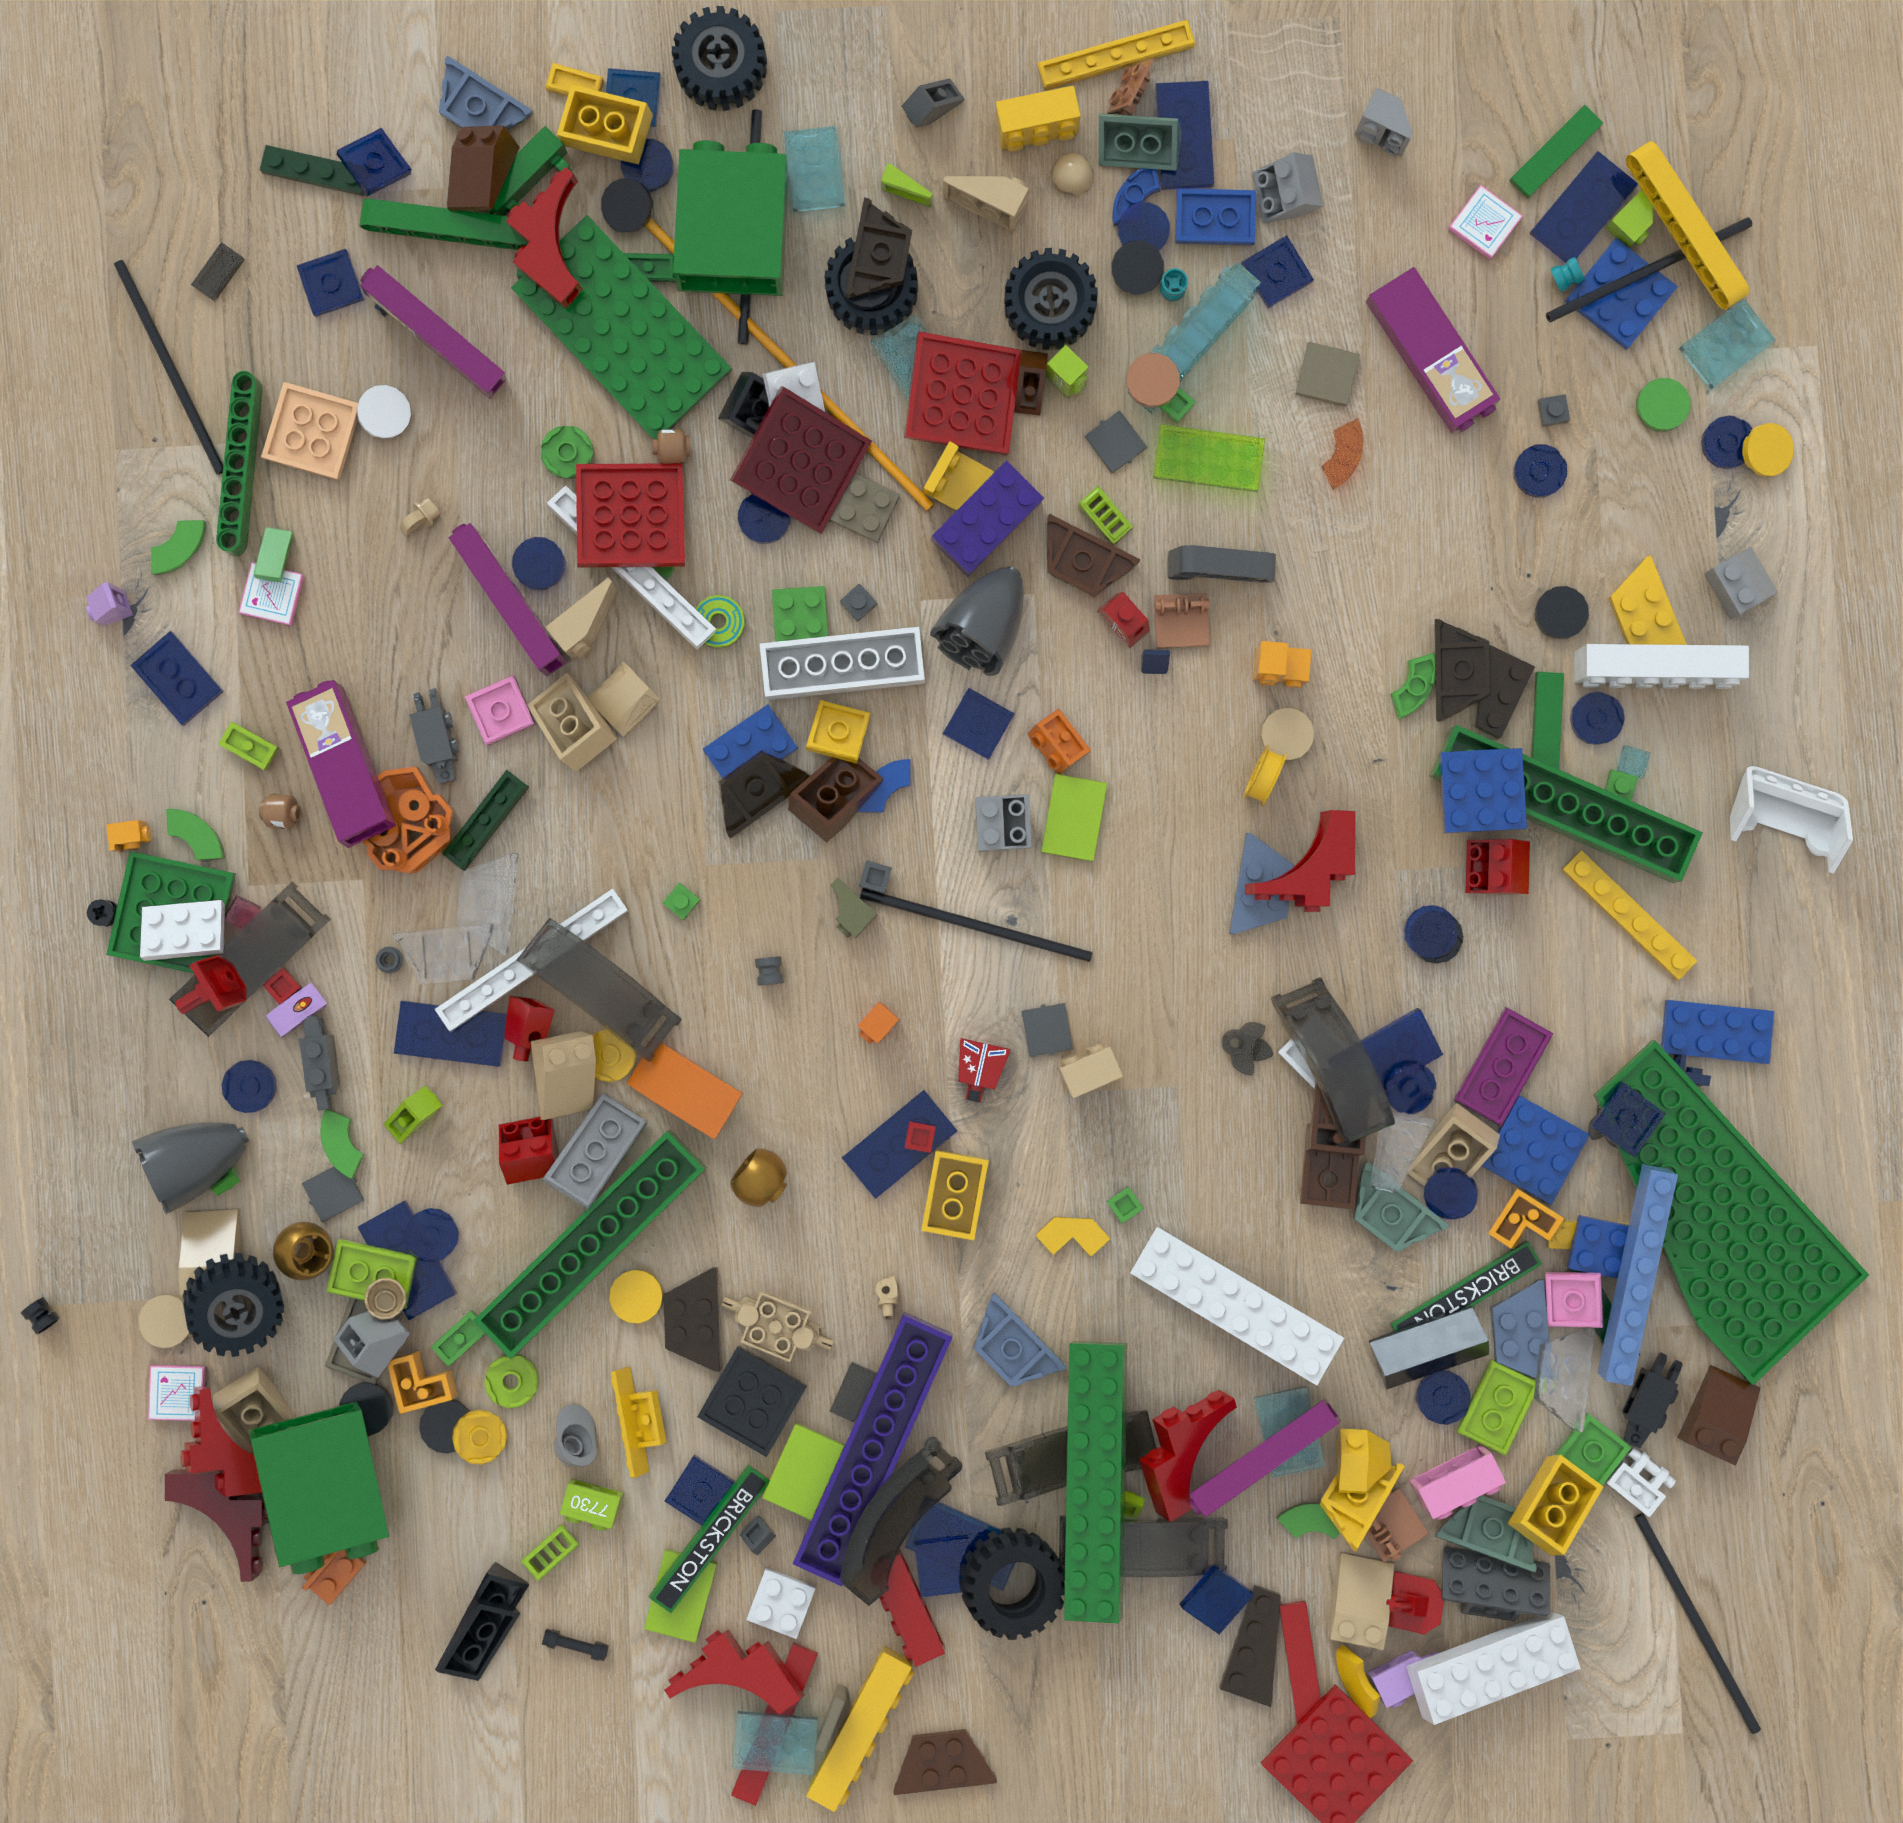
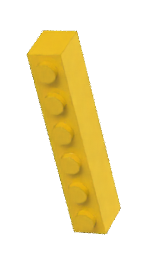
[806,1646,914,1812]

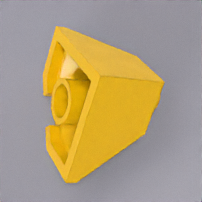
[1336,1429,1392,1494]

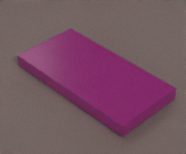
[1453,1007,1553,1126]

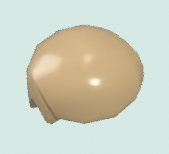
[1052,153,1094,196]
[365,1278,406,1320]

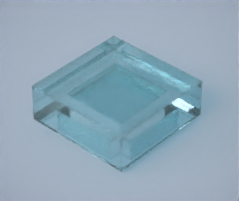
[1616,745,1651,779]

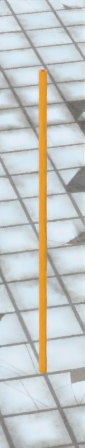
[645,218,934,512]

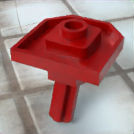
[175,955,247,1014]
[1386,1571,1445,1635]

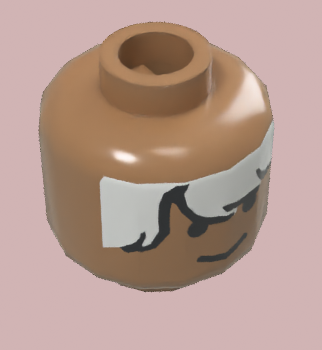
[652,429,690,464]
[259,794,302,830]

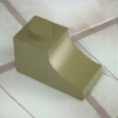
[831,878,877,938]

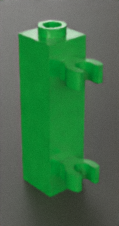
[486,126,572,216]

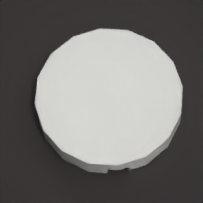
[357,385,411,439]

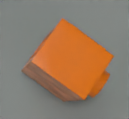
[858,1002,900,1044]

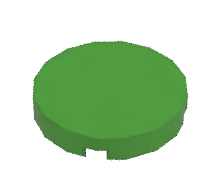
[1636,378,1691,432]
[541,426,594,479]

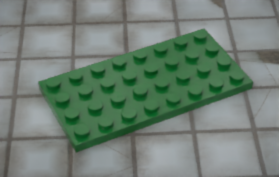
[511,215,733,439]

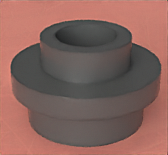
[376,947,403,973]

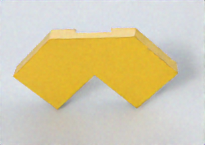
[1035,1217,1110,1256]

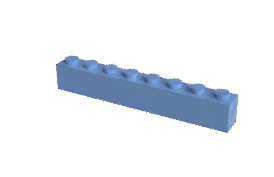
[1597,1164,1678,1386]

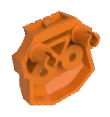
[362,766,455,874]

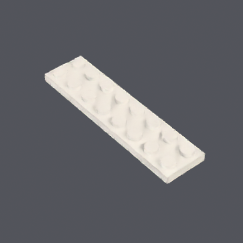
[1130,1227,1345,1386]

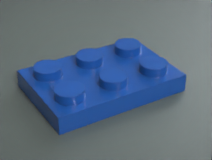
[1175,188,1256,245]
[703,704,798,778]
[1567,1215,1629,1279]

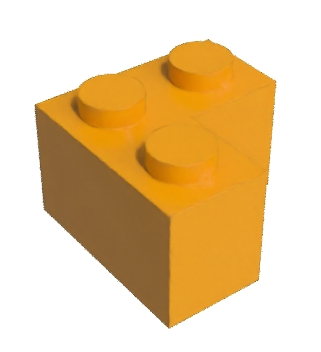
[1253,641,1312,688]
[1488,1188,1566,1249]
[388,1350,458,1414]

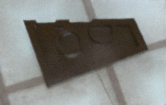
[1475,645,1535,739]

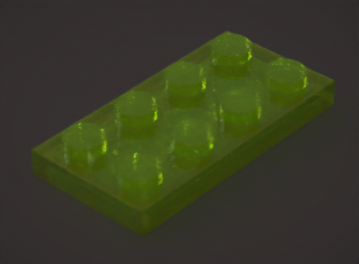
[1153,424,1265,492]

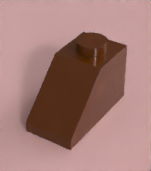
[1014,350,1048,415]

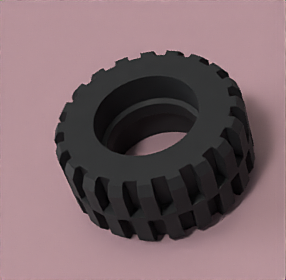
[959,1528,1065,1640]

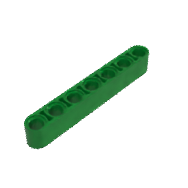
[359,199,528,250]
[216,371,263,556]

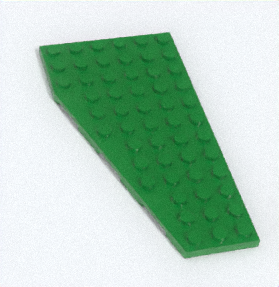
[1594,1040,1869,1385]

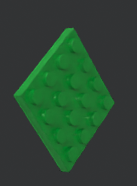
[106,851,236,974]

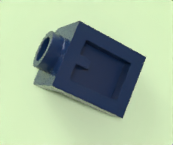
[1673,1054,1711,1086]

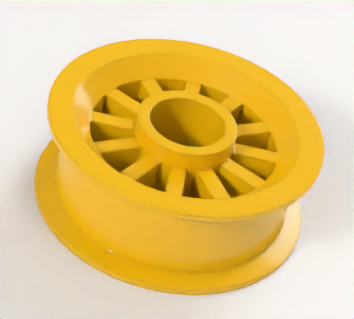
[1243,745,1287,807]

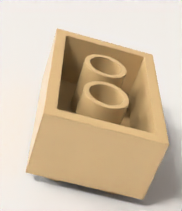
[1057,1043,1123,1098]

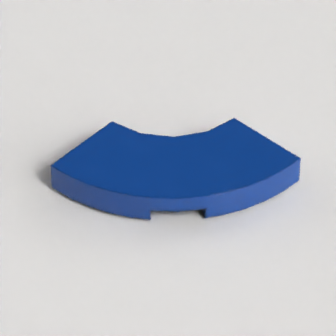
[1112,168,1160,226]
[858,759,910,813]

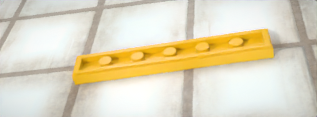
[1037,19,1195,91]

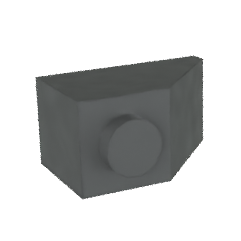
[901,78,965,128]

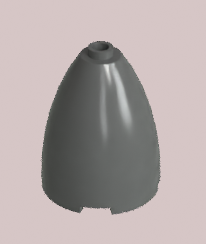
[930,566,1024,676]
[132,1122,249,1214]

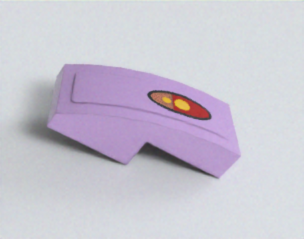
[265,983,327,1038]

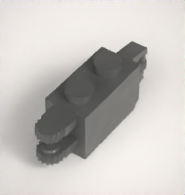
[409,688,460,784]
[299,1015,340,1111]

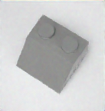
[1704,547,1778,619]

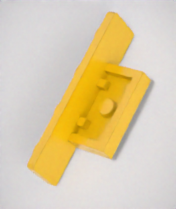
[611,1367,667,1478]

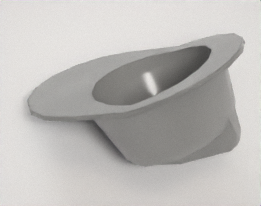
[554,1404,597,1467]

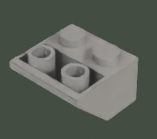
[1355,88,1413,157]
[1253,152,1323,223]
[975,794,1032,852]
[334,1312,410,1378]

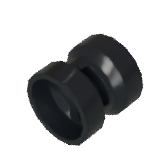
[21,1297,60,1335]

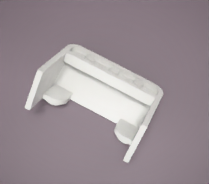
[1730,766,1853,874]

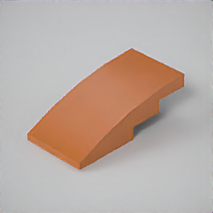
[626,1038,743,1140]

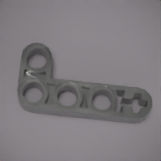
[1168,545,1276,583]

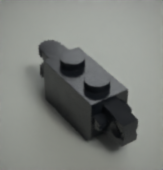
[1622,1353,1683,1448]

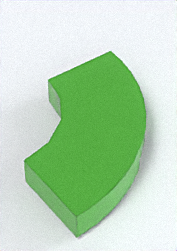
[151,520,206,575]
[1390,653,1436,719]
[166,809,225,860]
[320,1110,364,1179]
[1276,1503,1340,1539]

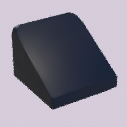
[1141,650,1170,674]

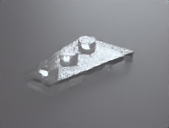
[1370,1108,1437,1193]

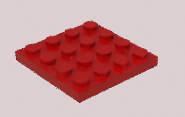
[904,331,1022,456]
[576,463,685,568]
[1261,1684,1413,1823]

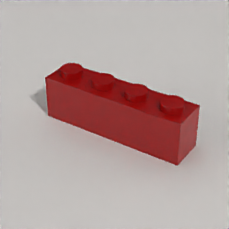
[868,1549,945,1667]

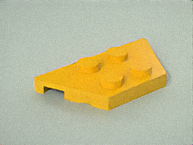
[1608,555,1687,645]
[1320,1463,1405,1552]

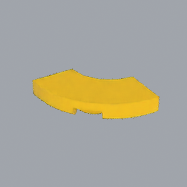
[1336,1645,1380,1719]

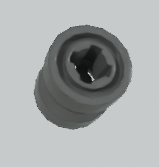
[755,956,784,986]

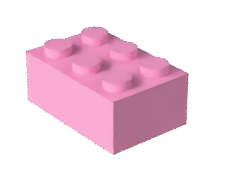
[1409,1444,1506,1520]

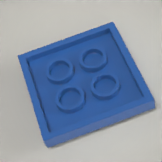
[1565,238,1678,350]
[1439,748,1527,833]
[1482,1095,1590,1205]

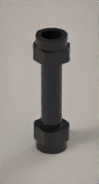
[542,1629,609,1661]

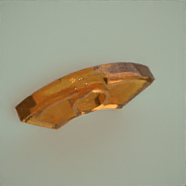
[1321,418,1363,490]

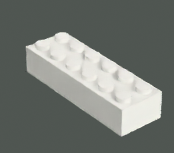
[760,627,925,700]
[1574,644,1749,689]
[1406,1611,1581,1725]

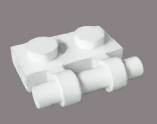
[1606,1446,1676,1517]

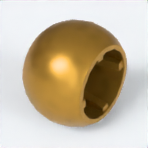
[730,1148,787,1207]
[273,1222,333,1281]

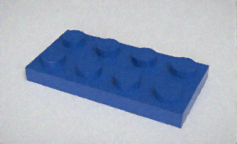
[1661,1000,1774,1064]

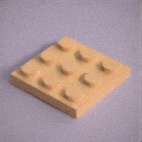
[261,382,358,481]

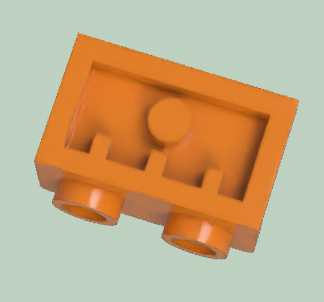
[1027,709,1091,774]
[302,1549,367,1606]

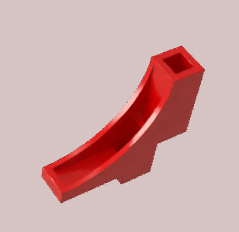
[506,167,583,309]
[1245,810,1356,912]
[180,1386,262,1497]
[1139,1390,1237,1522]
[664,1629,805,1715]

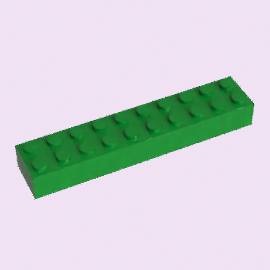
[1429,725,1703,883]
[473,1130,707,1359]
[1064,1341,1128,1624]

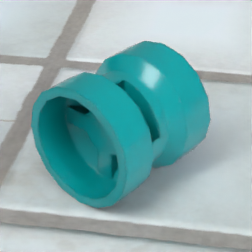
[1550,257,1586,292]
[1160,268,1188,301]

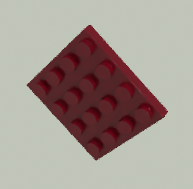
[729,386,872,534]

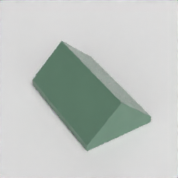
[1099,114,1182,171]

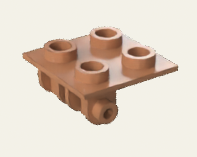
[1107,58,1154,116]
[1154,593,1210,648]
[1366,1488,1429,1563]

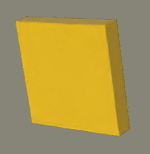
[806,700,871,763]

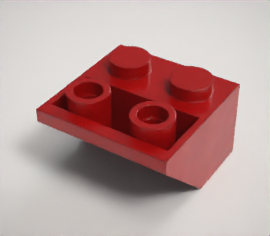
[1465,839,1530,895]
[499,1116,559,1185]

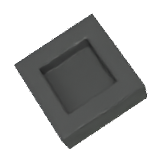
[1537,394,1570,427]
[840,583,877,621]
[859,860,892,894]
[740,1515,776,1556]

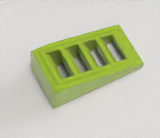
[881,163,933,207]
[1078,486,1133,545]
[521,1524,579,1581]

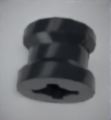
[87,899,117,927]

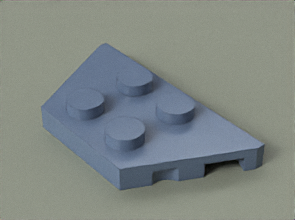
[439,56,533,130]
[1229,833,1295,934]
[1491,1279,1552,1384]
[974,1292,1067,1387]

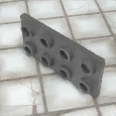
[1441,1547,1550,1622]

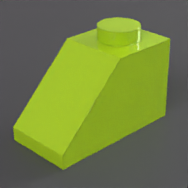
[1605,189,1653,248]
[383,1085,443,1144]

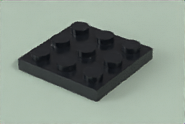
[697,1346,807,1457]

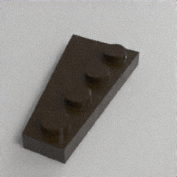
[1219,1585,1281,1707]

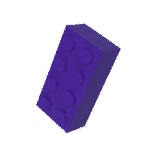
[930,460,1044,577]

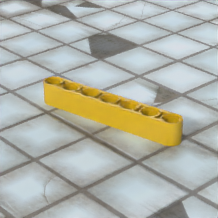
[1626,141,1750,310]

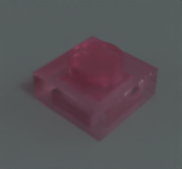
[224,895,261,932]

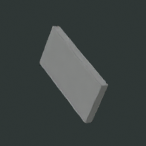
[542,1093,647,1210]

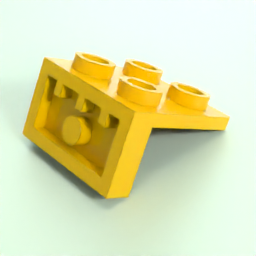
[924,441,994,511]

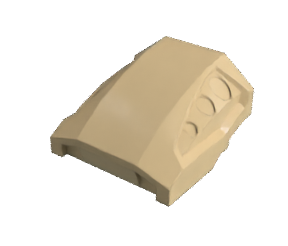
[588,661,661,737]

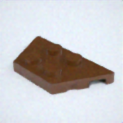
[1047,514,1140,597]
[893,1729,997,1795]

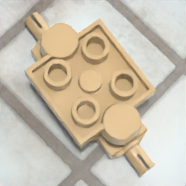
[721,1291,834,1362]

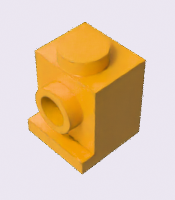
[106,820,152,852]

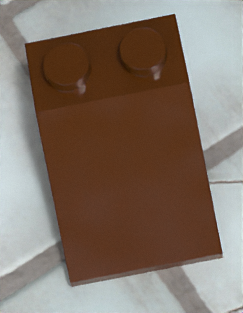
[447,125,520,211]
[788,757,883,843]
[1677,1365,1760,1466]

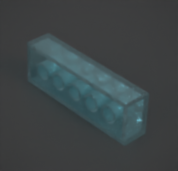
[1128,262,1261,414]

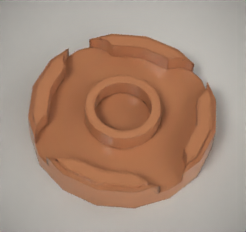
[1126,353,1180,408]

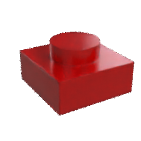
[263,968,302,1005]
[905,1121,936,1153]

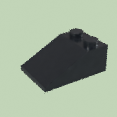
[718,372,770,438]

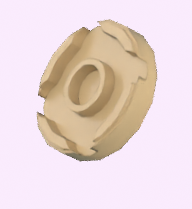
[1260,708,1314,761]
[138,1294,190,1348]

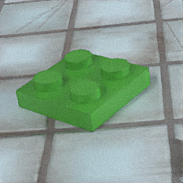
[772,586,828,642]
[1554,1412,1632,1486]

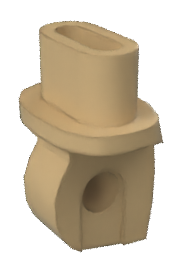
[400,498,441,536]
[876,1276,898,1320]

